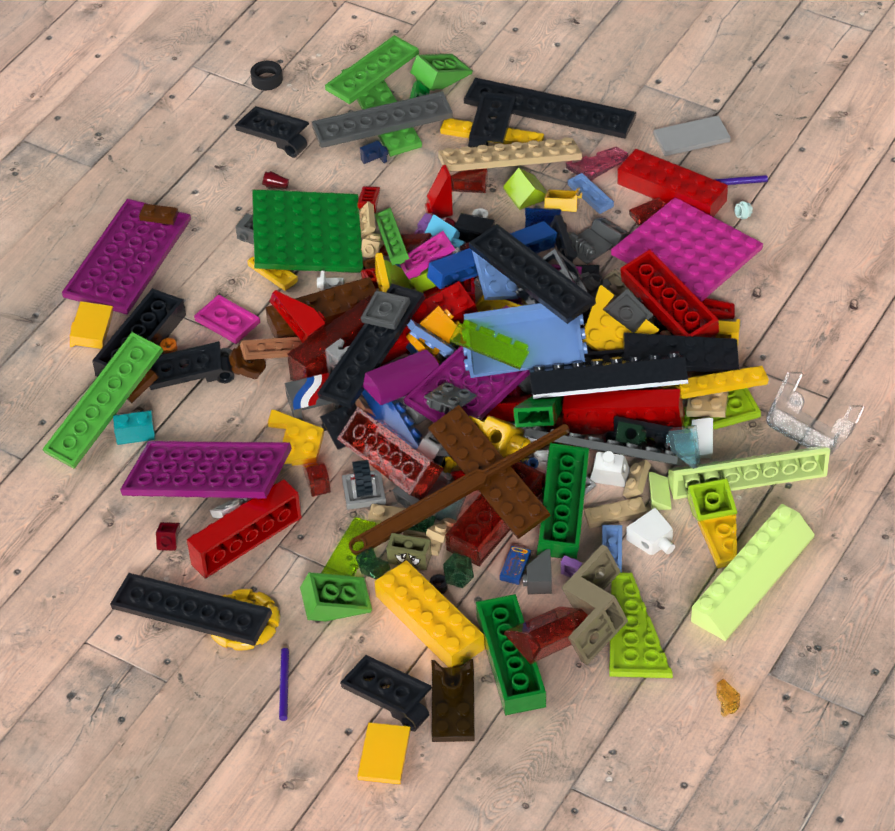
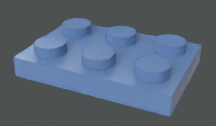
[472,250,519,300]

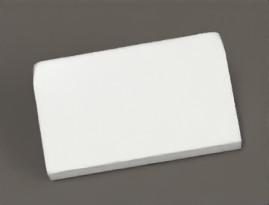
[691,418,713,459]

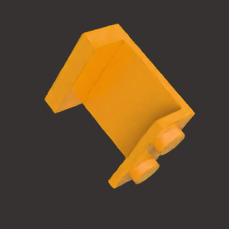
[406,306,465,363]

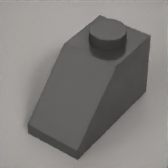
[523,549,552,595]

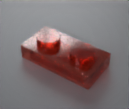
[629,197,666,225]

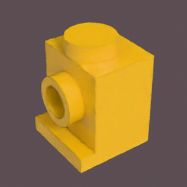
[715,319,740,345]

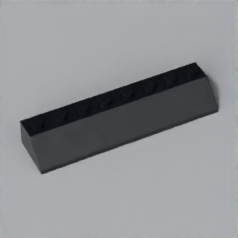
[529,351,688,399]

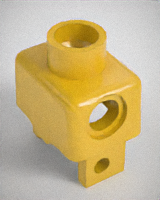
[469,416,530,460]

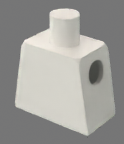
[590,451,630,487]
[626,508,675,555]

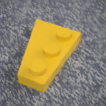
[698,514,737,569]

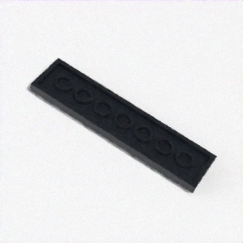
[469,224,596,324]
[317,284,425,409]
[110,573,272,646]

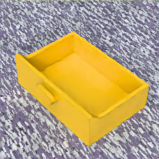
[544,188,583,212]
[69,301,113,349]

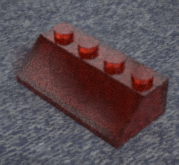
[504,607,588,664]

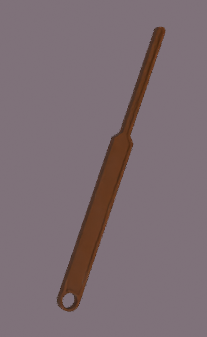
[349,424,570,556]

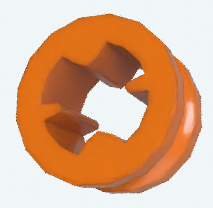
[160,338,177,354]

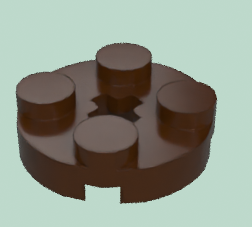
[229,345,266,379]

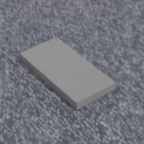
[653,115,731,156]

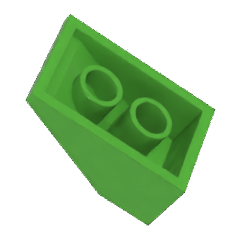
[410,54,473,91]
[300,572,372,621]

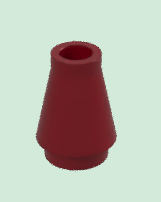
[262,171,289,189]

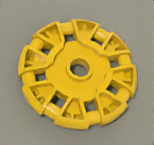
[211,589,280,651]

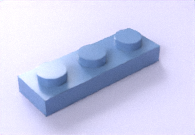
[568,173,614,214]
[407,319,457,358]
[602,525,622,573]

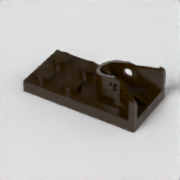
[431,659,475,742]

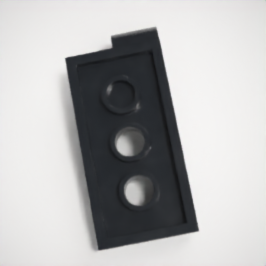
[468,91,516,148]
[235,106,309,158]
[149,341,234,390]
[601,416,691,462]
[340,655,432,732]

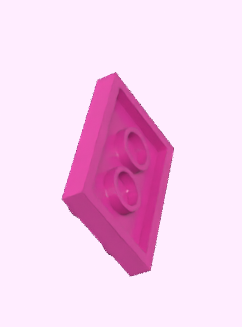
[400,231,455,280]
[194,295,260,344]

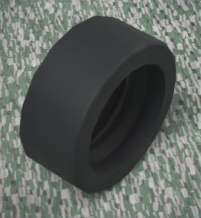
[250,60,283,91]

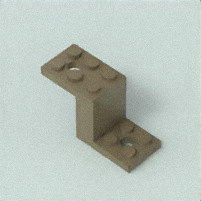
[562,544,628,665]

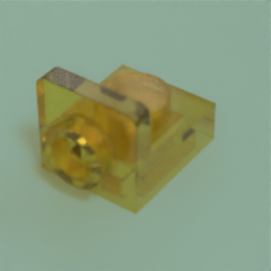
[716,679,740,717]

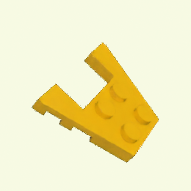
[582,285,660,351]
[268,409,324,466]

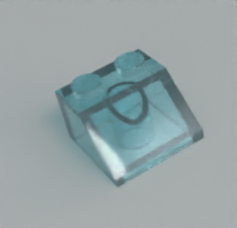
[666,425,701,469]

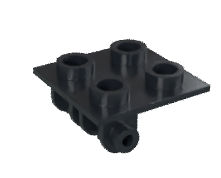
[320,404,371,450]

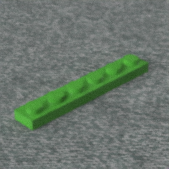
[375,207,409,266]

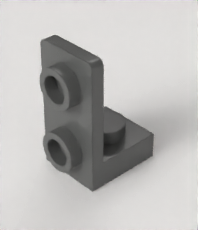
[236,213,253,244]

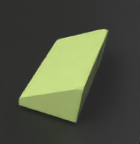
[648,472,672,510]

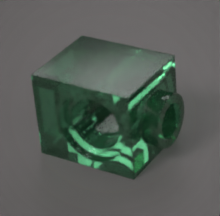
[615,422,647,445]
[443,553,474,589]

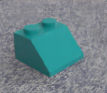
[113,410,155,445]

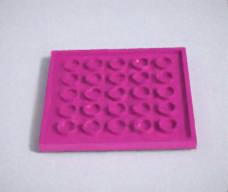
[611,198,763,302]

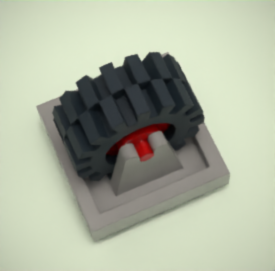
[342,460,386,510]

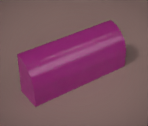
[363,349,439,405]

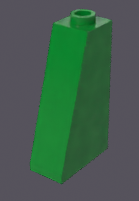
[514,396,563,427]

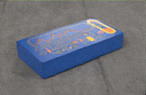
[500,546,531,585]

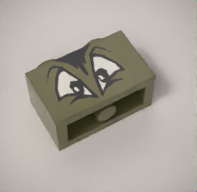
[386,533,432,570]

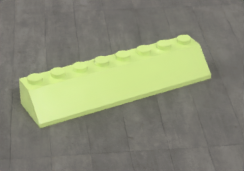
[668,446,830,500]
[691,504,815,641]

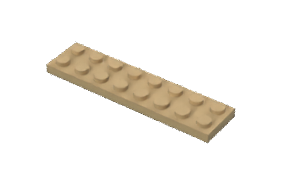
[438,137,582,172]

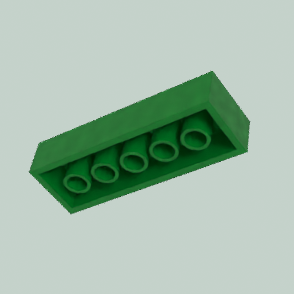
[536,443,589,559]
[476,594,546,716]

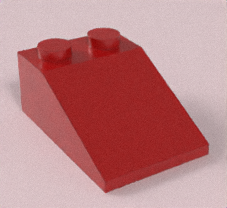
[269,290,325,344]

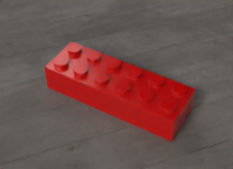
[618,149,728,217]
[620,249,719,338]
[380,281,478,367]
[562,389,685,435]
[187,479,301,579]

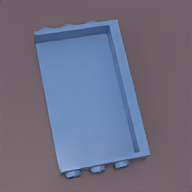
[462,303,588,378]

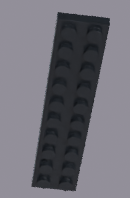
[464,77,636,139]

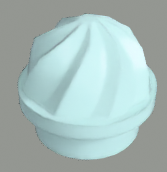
[734,201,753,219]

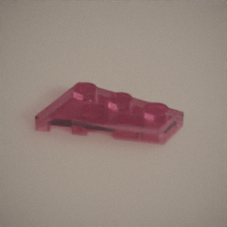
[566,146,628,181]

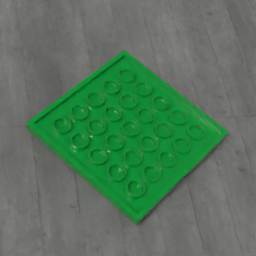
[252,189,363,273]

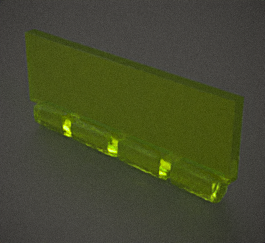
[450,319,529,370]
[321,517,376,577]

